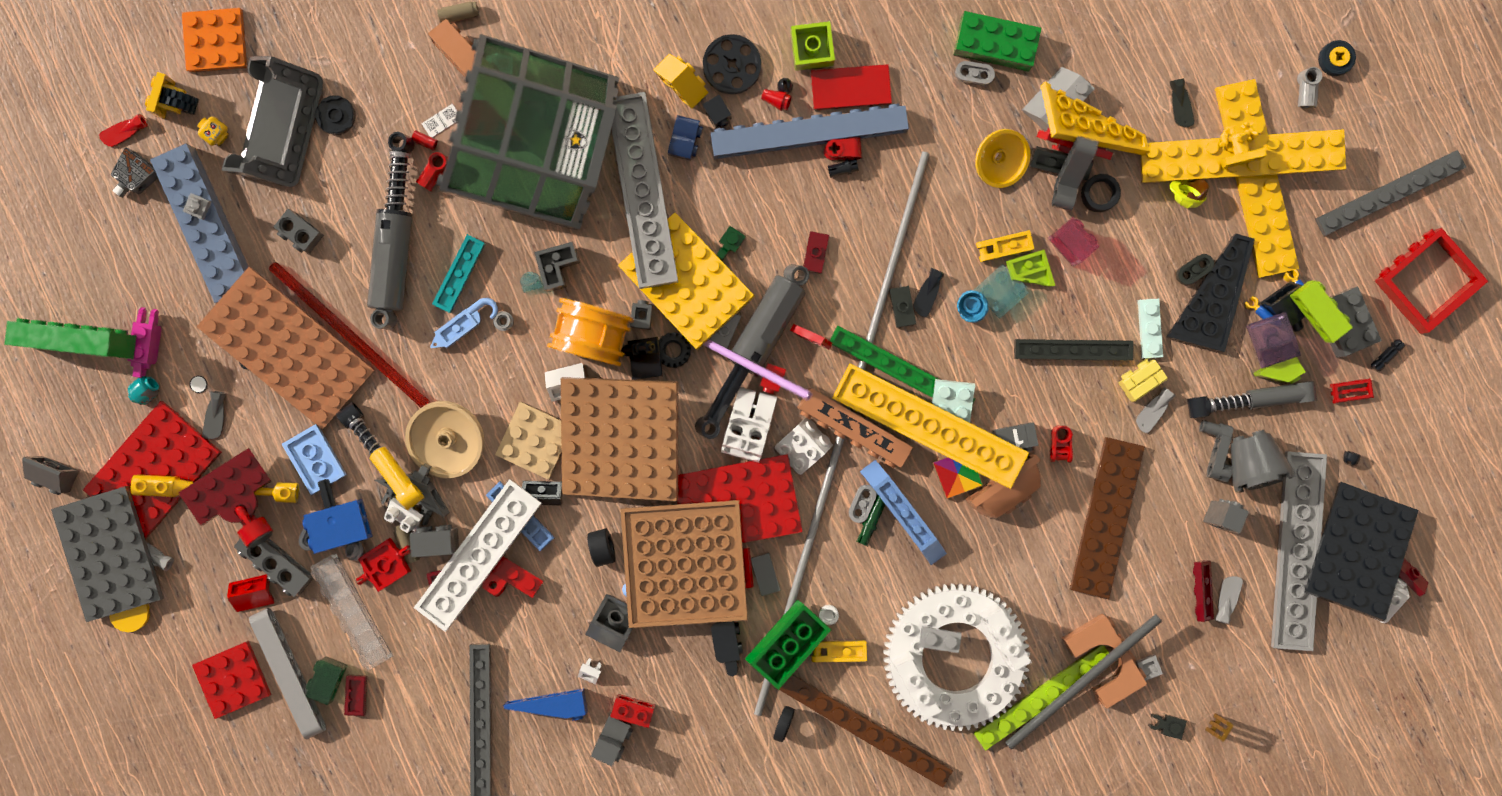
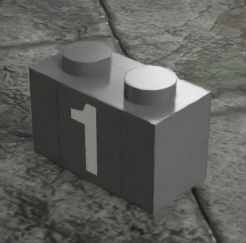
[992,422,1039,452]

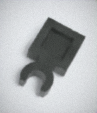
[1148,713,1187,740]

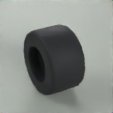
[587,528,616,567]

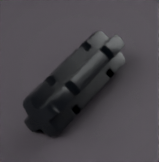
[1371,339,1405,372]

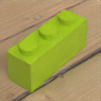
[1290,280,1353,343]

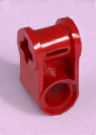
[823,137,862,161]
[1050,425,1073,463]

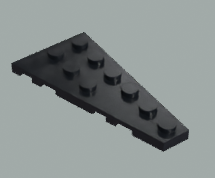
[1166,234,1255,352]

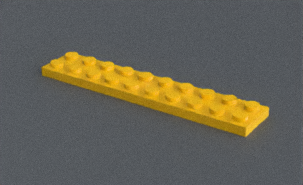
[1215,79,1299,278]
[1140,129,1346,183]
[832,363,1029,489]

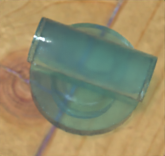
[520,272,543,293]

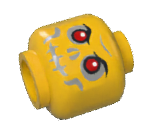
[197,117,229,146]

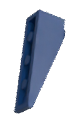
[504,688,588,720]

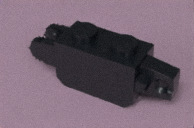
[711,621,743,677]

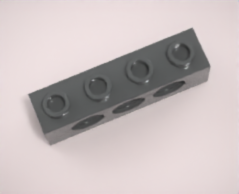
[233,538,315,597]

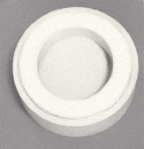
[819,605,839,625]

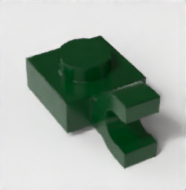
[716,226,746,261]

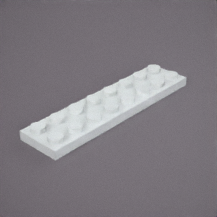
[414,479,542,632]

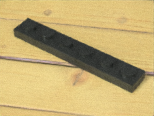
[1014,339,1133,361]

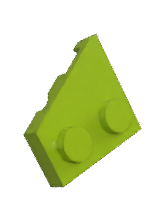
[1006,249,1055,287]

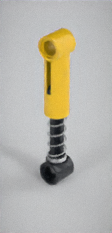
[336,401,424,511]

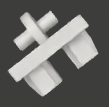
[384,497,423,533]

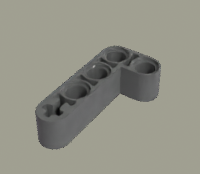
[1052,136,1098,211]

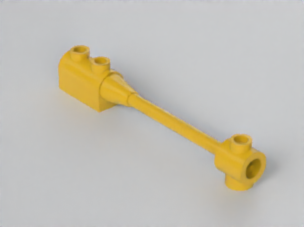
[131,475,299,503]

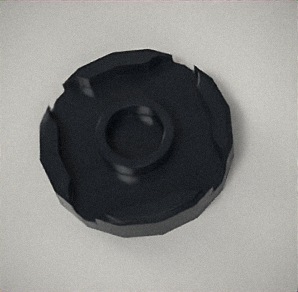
[315,96,355,135]

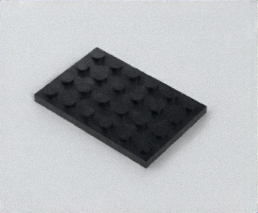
[1304,482,1419,622]

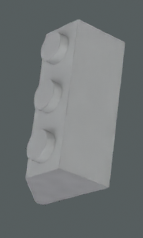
[1022,67,1095,132]

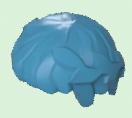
[957,290,989,323]

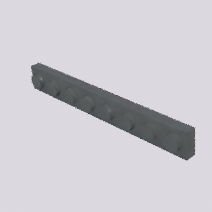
[1315,150,1466,236]
[469,644,492,796]

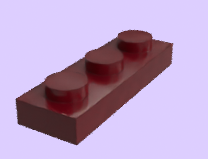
[1193,560,1214,622]

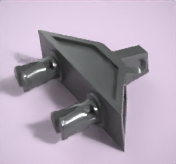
[374,463,450,526]

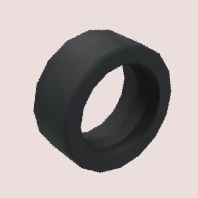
[1081,174,1121,213]

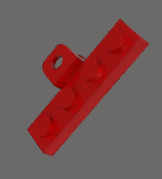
[1037,128,1113,160]
[482,556,543,598]

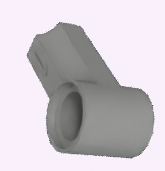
[1297,67,1322,108]

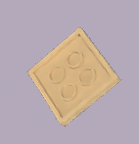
[495,402,562,480]

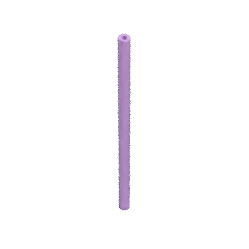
[703,339,812,400]

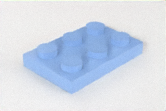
[282,424,347,495]

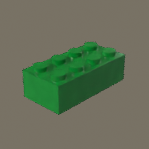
[953,11,1042,72]
[745,600,831,690]

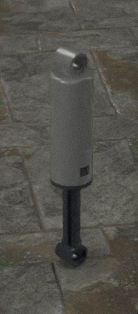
[695,264,809,439]

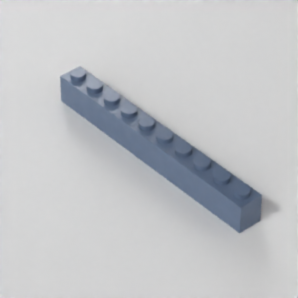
[711,104,909,159]

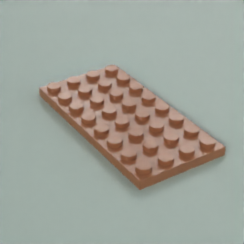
[196,267,375,430]

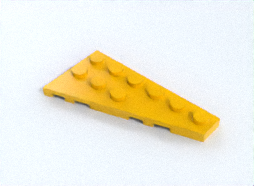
[1041,81,1150,155]

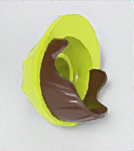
[1169,179,1209,208]

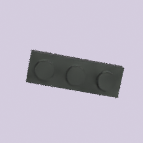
[1030,146,1094,181]

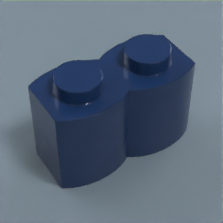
[668,115,703,161]

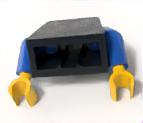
[1244,269,1305,332]

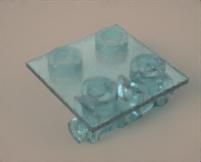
[974,264,1029,319]

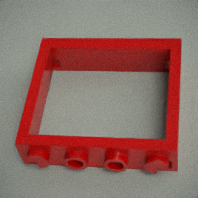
[1374,228,1488,334]

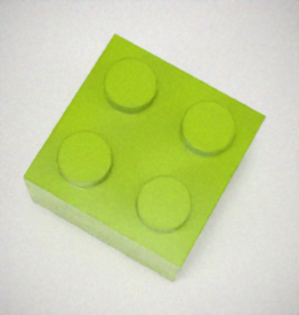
[790,21,835,71]

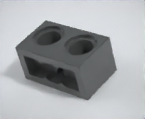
[274,209,324,253]

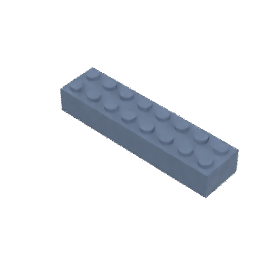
[150,144,249,304]

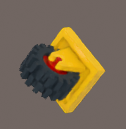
[145,72,199,119]

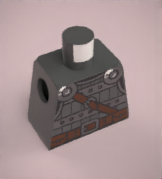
[111,147,158,198]

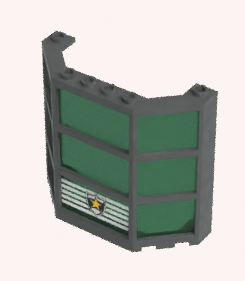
[436,34,619,230]

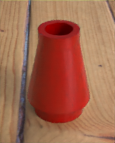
[761,89,792,111]

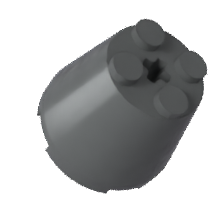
[1231,430,1296,493]

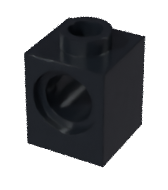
[703,94,732,128]

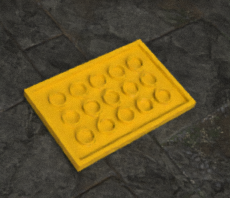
[618,213,755,350]

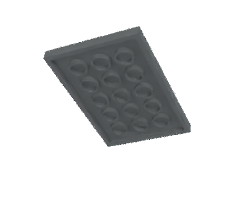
[51,486,164,622]

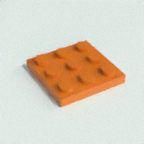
[182,8,247,72]

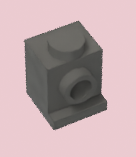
[630,300,653,330]

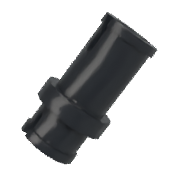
[828,159,859,178]

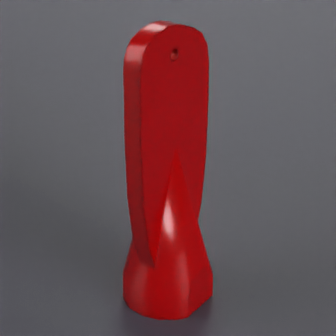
[99,114,148,147]

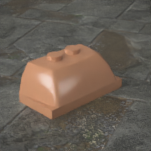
[966,454,1041,518]

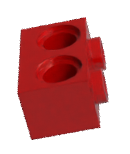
[610,694,656,728]

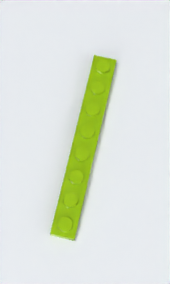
[973,645,1109,751]

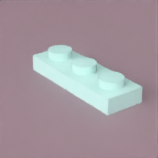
[1138,299,1163,359]

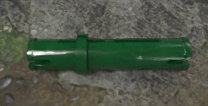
[856,494,885,547]

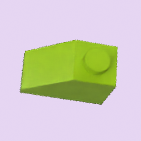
[1253,352,1306,384]

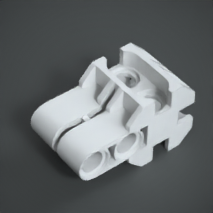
[721,387,777,463]

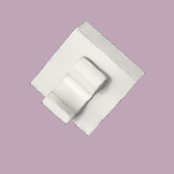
[578,658,601,684]

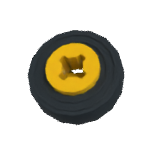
[1318,40,1356,76]

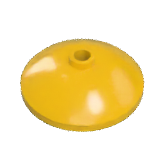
[975,129,1031,188]

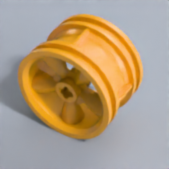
[547,298,634,367]

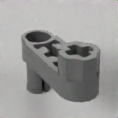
[1199,420,1233,483]

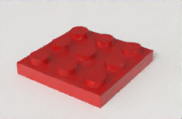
[192,641,272,719]

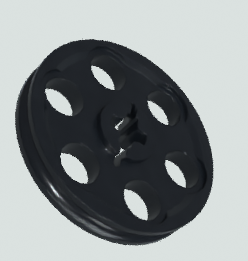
[703,34,761,94]

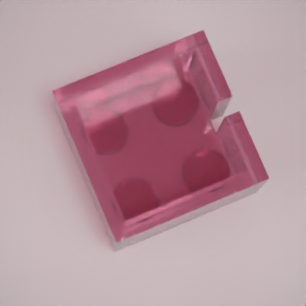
[1047,217,1099,267]

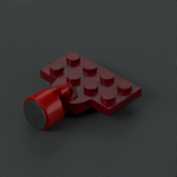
[178,448,273,548]

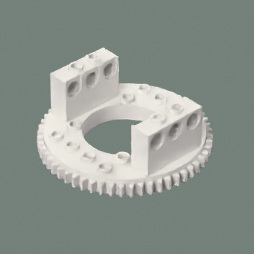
[883,583,1031,731]

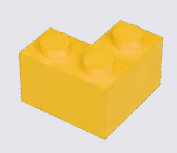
[653,54,709,109]

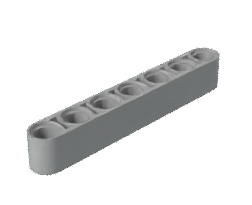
[249,608,326,739]

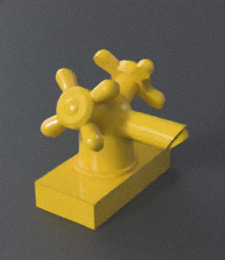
[1219,122,1266,169]

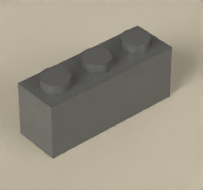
[1203,499,1249,534]

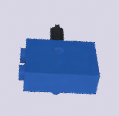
[302,479,373,554]

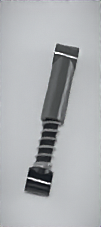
[1187,381,1317,418]

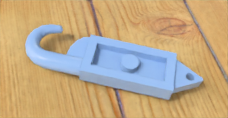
[430,298,498,348]

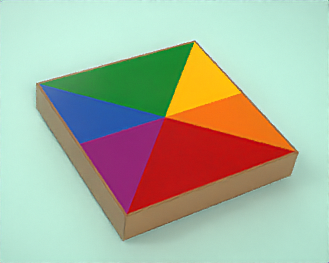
[932,457,983,499]

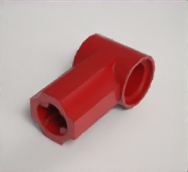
[416,152,448,191]

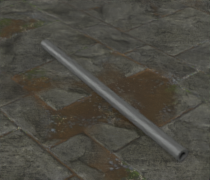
[1005,614,1162,750]

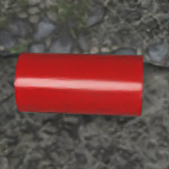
[411,130,438,151]

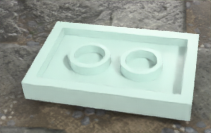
[932,379,975,423]

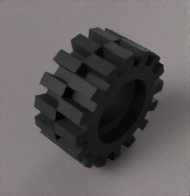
[659,332,691,368]

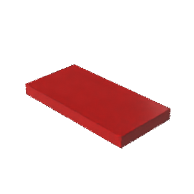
[811,64,892,110]

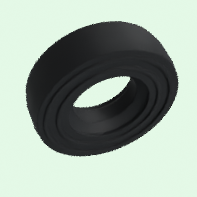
[773,706,795,742]

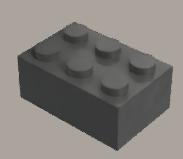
[1330,286,1382,358]

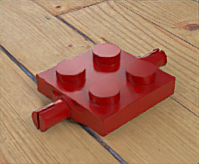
[356,538,411,592]

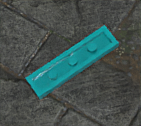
[432,234,486,313]

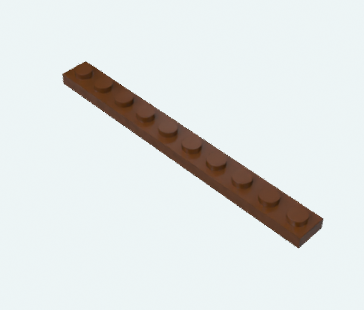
[779,674,953,788]

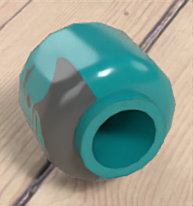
[127,376,159,405]

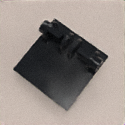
[621,337,663,380]

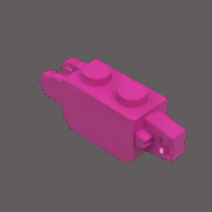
[127,307,162,378]

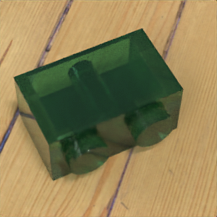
[306,656,348,705]

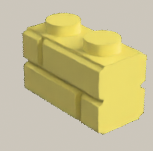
[1118,359,1168,402]

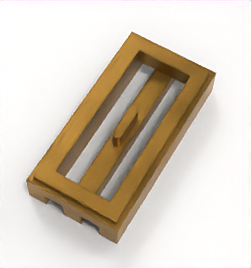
[1205,713,1234,742]

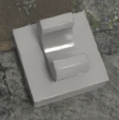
[183,193,212,220]

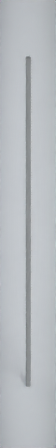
[754,152,930,716]

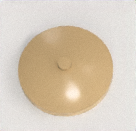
[405,401,484,478]

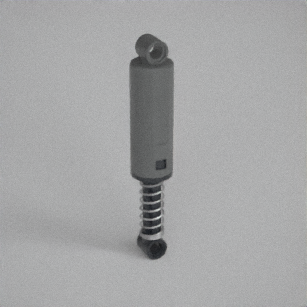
[367,132,415,330]

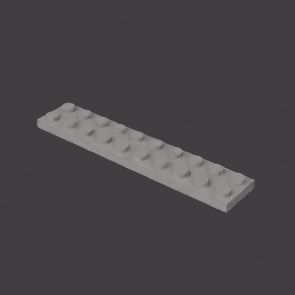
[611,92,678,289]
[1271,451,1327,651]

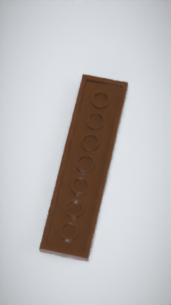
[1070,437,1145,599]

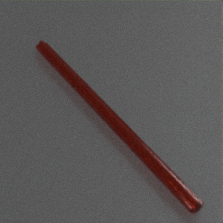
[269,262,431,408]

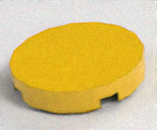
[109,603,150,633]

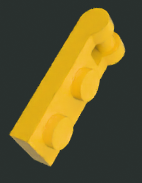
[976,230,1034,262]
[811,640,867,662]

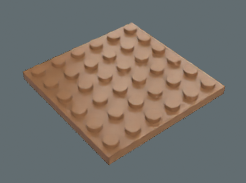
[560,377,678,501]
[620,500,748,628]

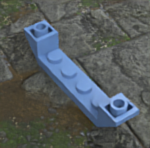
[860,460,947,565]

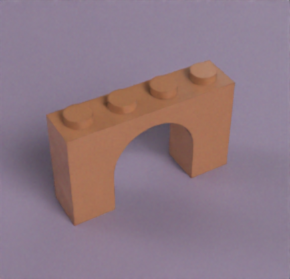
[1062,614,1147,709]

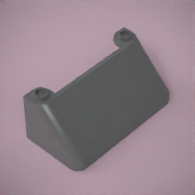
[222,56,323,187]

